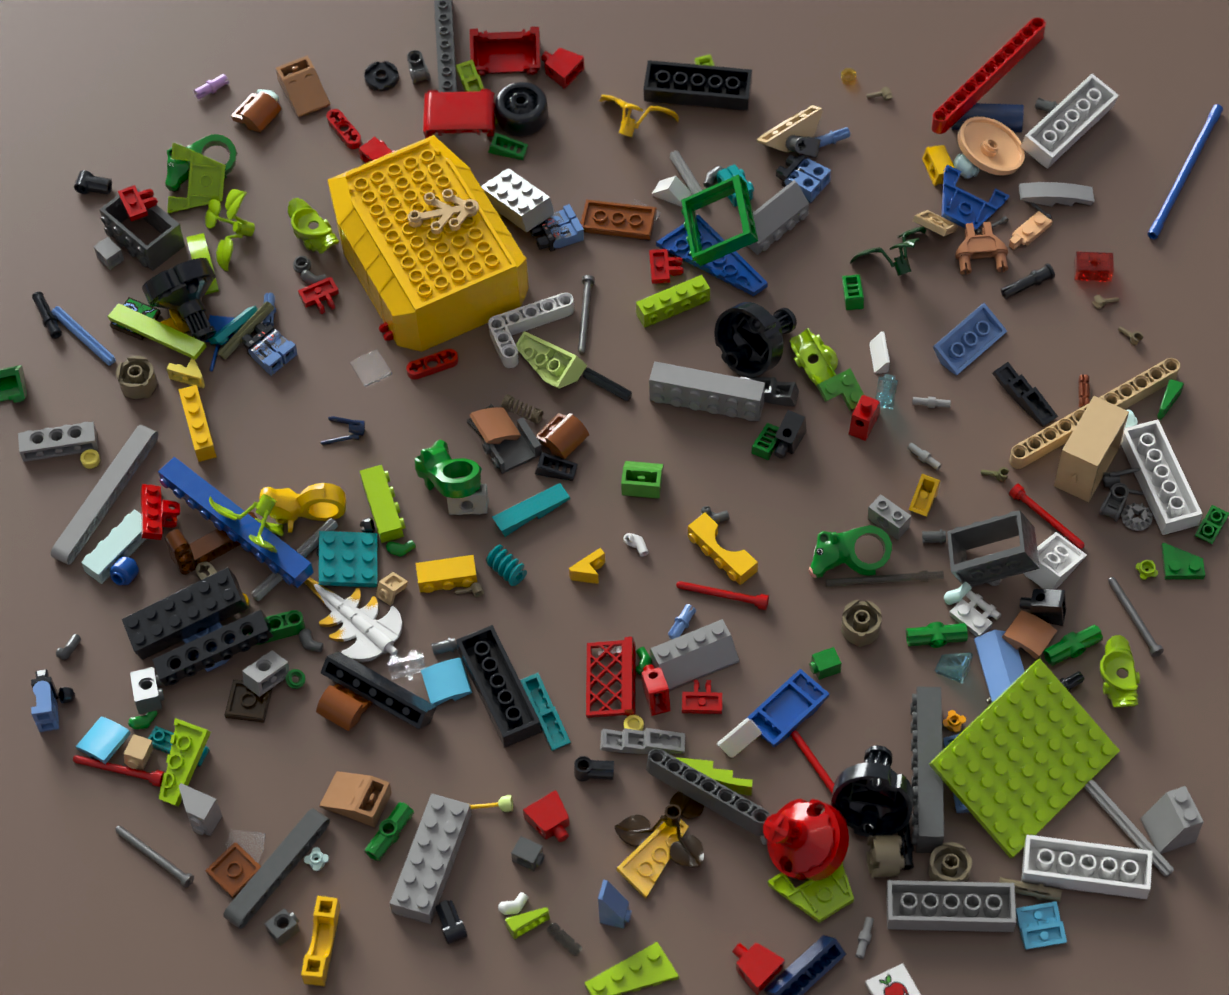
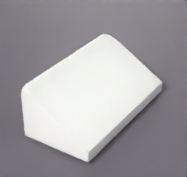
[869,331,890,374]
[717,718,762,758]

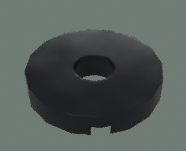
[364,61,399,92]

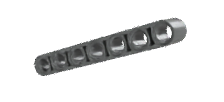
[646,749,770,836]
[223,808,330,929]

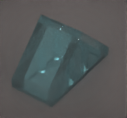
[934,652,973,684]

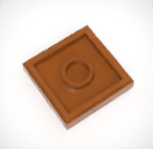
[205,842,261,899]

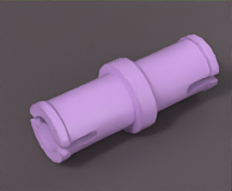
[194,74,229,100]

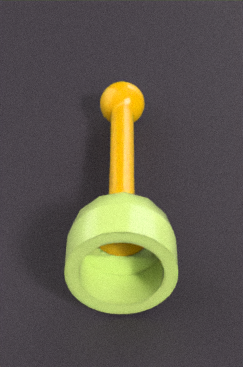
[468,795,513,812]

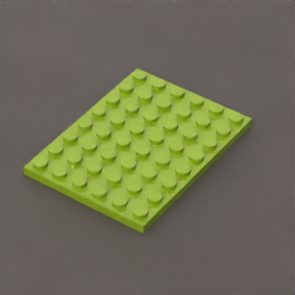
[929,659,1120,858]

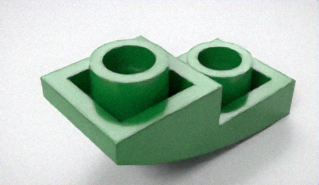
[1195,505,1229,544]

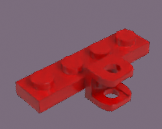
[141,484,180,540]

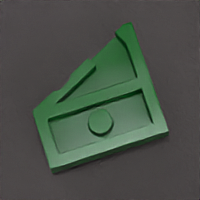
[1161,543,1205,580]

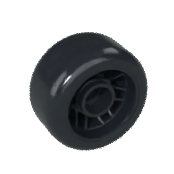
[495,82,548,136]

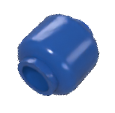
[110,557,139,585]

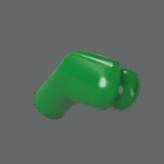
[386,540,416,557]
[635,647,652,675]
[128,710,158,729]

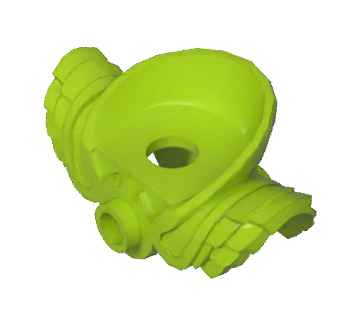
[287,198,339,254]
[789,328,838,386]
[1100,635,1140,707]

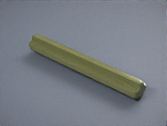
[218,301,274,359]

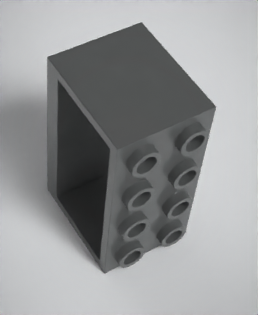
[99,184,185,271]
[947,511,1040,587]

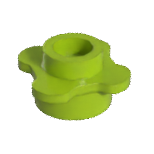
[1135,560,1158,580]

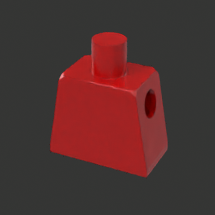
[541,48,585,89]
[849,395,880,441]
[641,665,671,716]
[523,790,570,842]
[732,943,785,995]

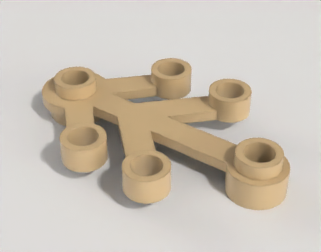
[408,189,479,234]

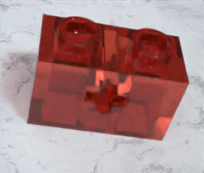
[1074,251,1114,282]

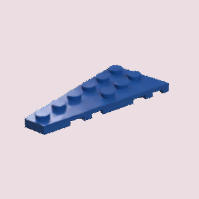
[656,215,768,296]

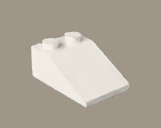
[1023,532,1087,589]

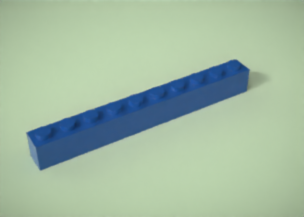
[158,457,314,588]

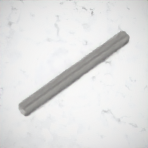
[251,518,338,601]
[1084,780,1174,876]

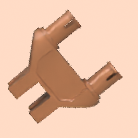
[955,222,1008,275]

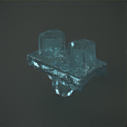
[875,374,898,410]

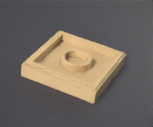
[913,210,958,236]

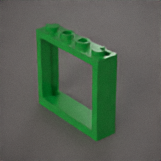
[681,174,758,266]

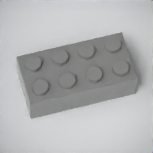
[481,168,555,233]

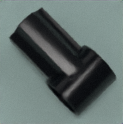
[74,170,112,195]
[574,756,614,782]
[435,900,468,944]

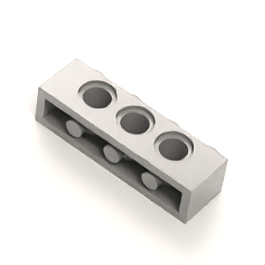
[18,422,98,462]

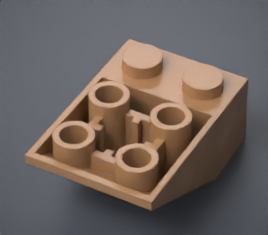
[276,55,330,118]
[319,771,392,828]

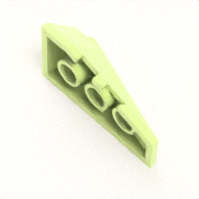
[516,331,587,389]

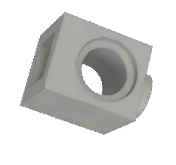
[94,237,124,270]

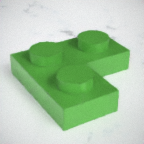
[817,368,864,411]

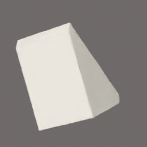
[652,176,692,207]

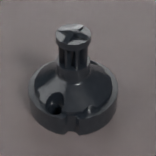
[142,258,216,341]
[714,302,797,377]
[831,745,914,837]

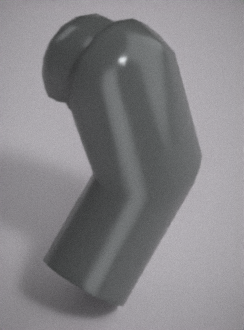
[701,506,730,523]
[56,634,81,660]

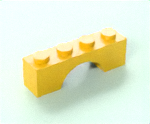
[179,385,217,462]
[688,513,758,585]
[301,896,341,986]

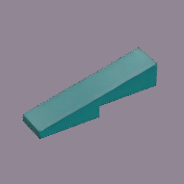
[492,483,571,537]
[520,673,571,751]

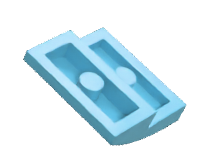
[421,658,472,706]
[76,717,131,764]
[1016,901,1067,950]

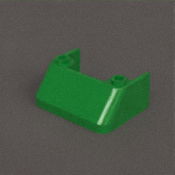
[0,365,27,403]

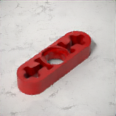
[327,109,362,149]
[406,349,459,380]

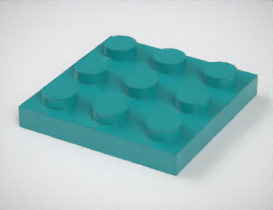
[318,531,377,587]

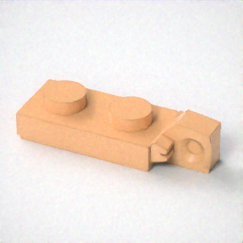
[1009,211,1052,250]

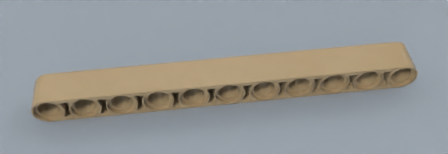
[1009,358,1180,469]

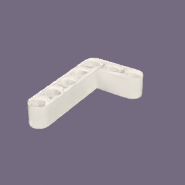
[488,292,574,368]

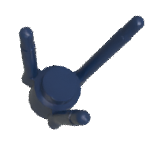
[321,416,365,445]

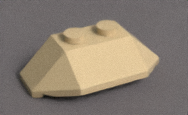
[757,105,823,152]

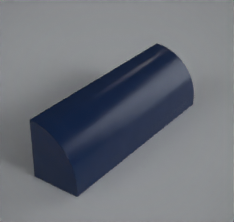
[951,103,1024,133]
[764,935,846,995]

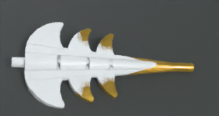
[304,577,403,662]

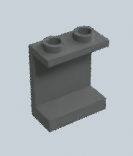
[482,417,542,474]

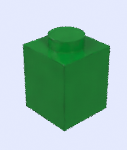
[809,647,842,680]

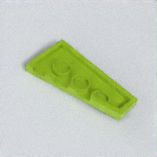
[159,718,211,807]
[584,942,679,995]

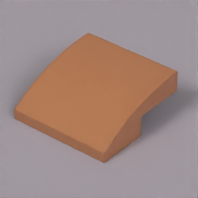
[469,407,521,444]
[1002,610,1057,659]

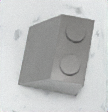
[1140,786,1204,854]

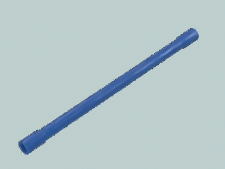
[1147,104,1223,239]

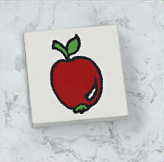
[865,963,921,995]

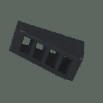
[535,452,578,481]

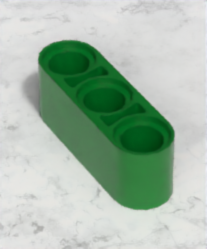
[248,610,305,645]

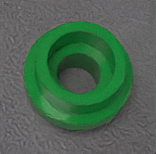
[285,669,306,689]

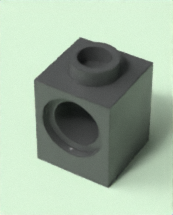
[511,836,545,871]
[264,908,300,946]

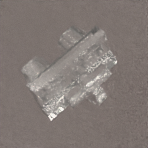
[388,650,426,681]

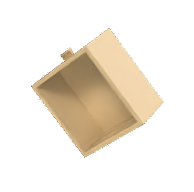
[1054,396,1129,502]

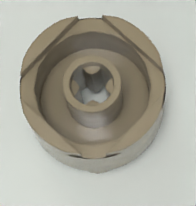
[116,356,157,399]
[841,600,882,647]
[866,835,905,878]
[928,842,972,882]

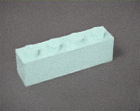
[81,509,146,584]

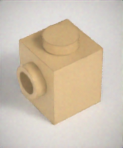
[124,734,153,770]

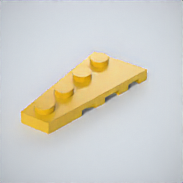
[616,819,689,899]

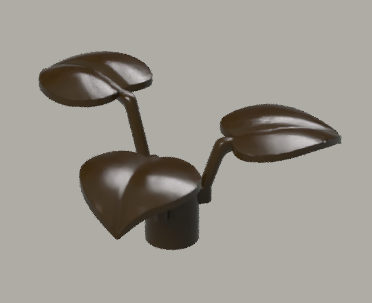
[615,791,704,868]

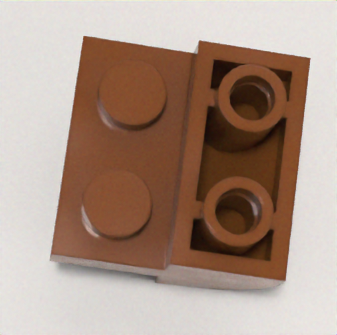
[231,91,282,132]
[535,413,589,459]
[316,683,372,731]

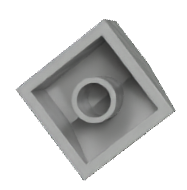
[179,783,222,836]

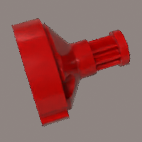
[763,799,849,881]

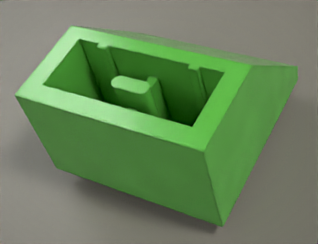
[621,461,664,498]

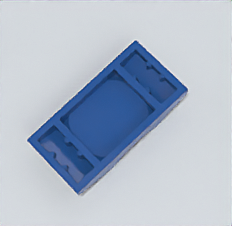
[747,669,829,747]

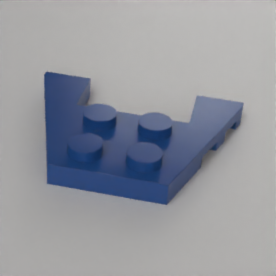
[941,165,1010,232]

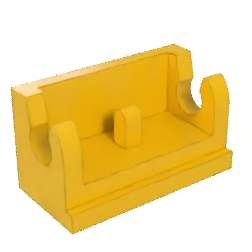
[922,145,955,186]

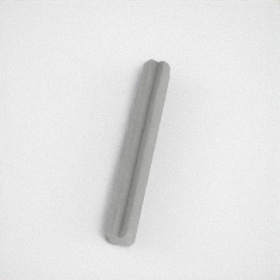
[670,150,702,194]

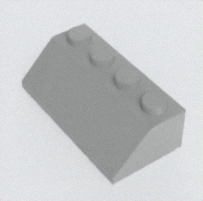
[742,180,809,255]
[650,619,739,691]

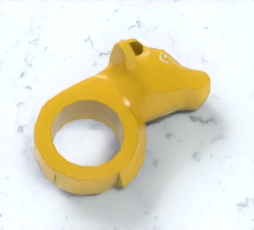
[259,483,346,533]

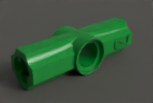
[906,622,968,648]
[1043,624,1103,666]
[364,802,414,861]

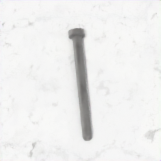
[578,275,595,354]
[1108,577,1164,657]
[115,826,194,888]

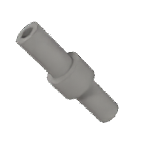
[912,396,951,408]
[907,443,942,470]
[856,917,874,959]

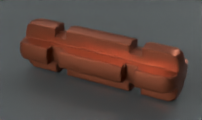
[1079,374,1090,408]

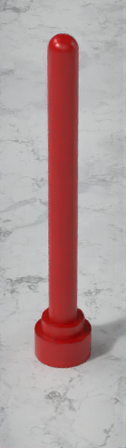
[1008,483,1085,549]
[676,581,769,610]
[791,731,834,794]
[73,755,166,787]

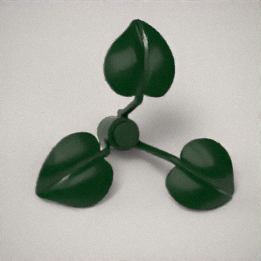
[850,226,927,276]

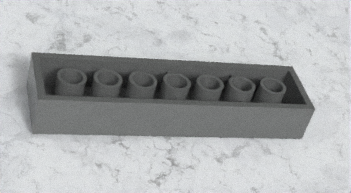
[910,686,944,853]

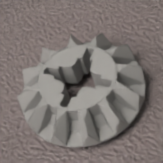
[1121,502,1153,531]

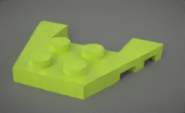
[167,143,225,213]
[768,862,854,923]

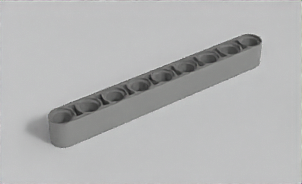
[51,425,158,565]

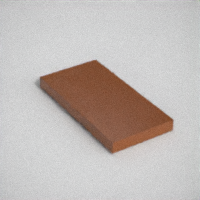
[581,199,657,240]

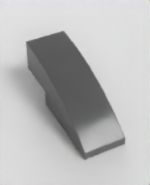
[740,377,799,406]

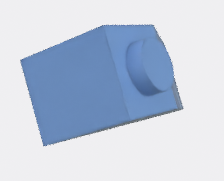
[598,880,632,929]

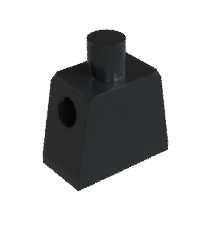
[774,410,807,458]
[1020,589,1067,626]

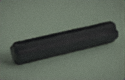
[583,367,632,401]

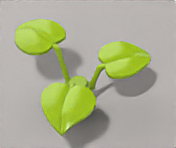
[205,189,255,271]
[209,494,284,553]

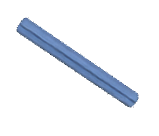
[52,306,116,366]

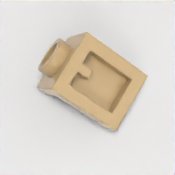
[376,572,408,605]

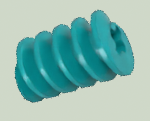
[486,544,527,586]

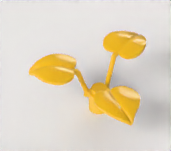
[599,94,679,137]

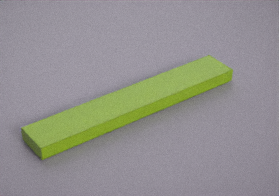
[108,303,207,360]

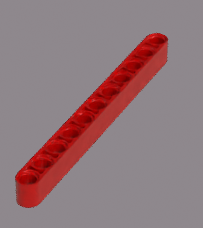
[931,17,1046,134]

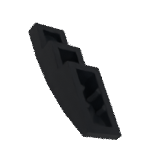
[992,362,1058,427]

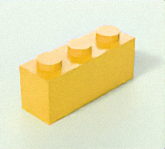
[416,555,477,593]

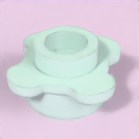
[304,847,329,871]

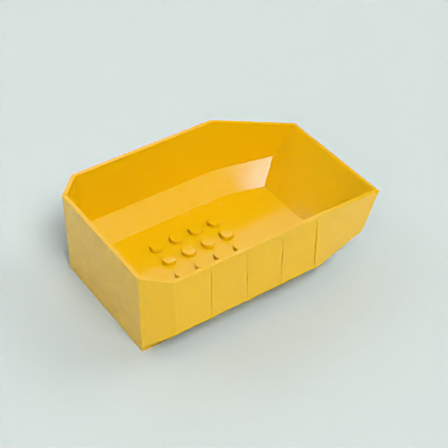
[328,135,529,352]

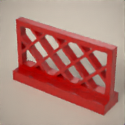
[586,636,636,718]

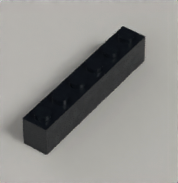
[321,651,437,729]

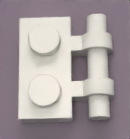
[949,590,1001,637]

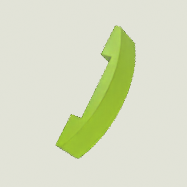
[186,233,219,295]

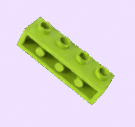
[636,275,710,328]
[360,464,406,543]

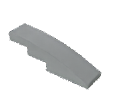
[1019,182,1095,207]
[600,728,685,754]

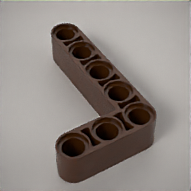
[165,512,257,575]

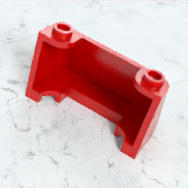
[469,26,541,76]
[423,89,496,138]

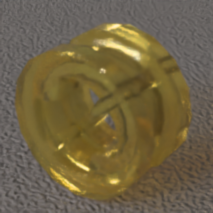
[841,68,857,85]

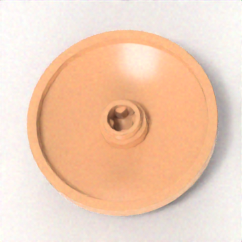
[957,117,1025,176]

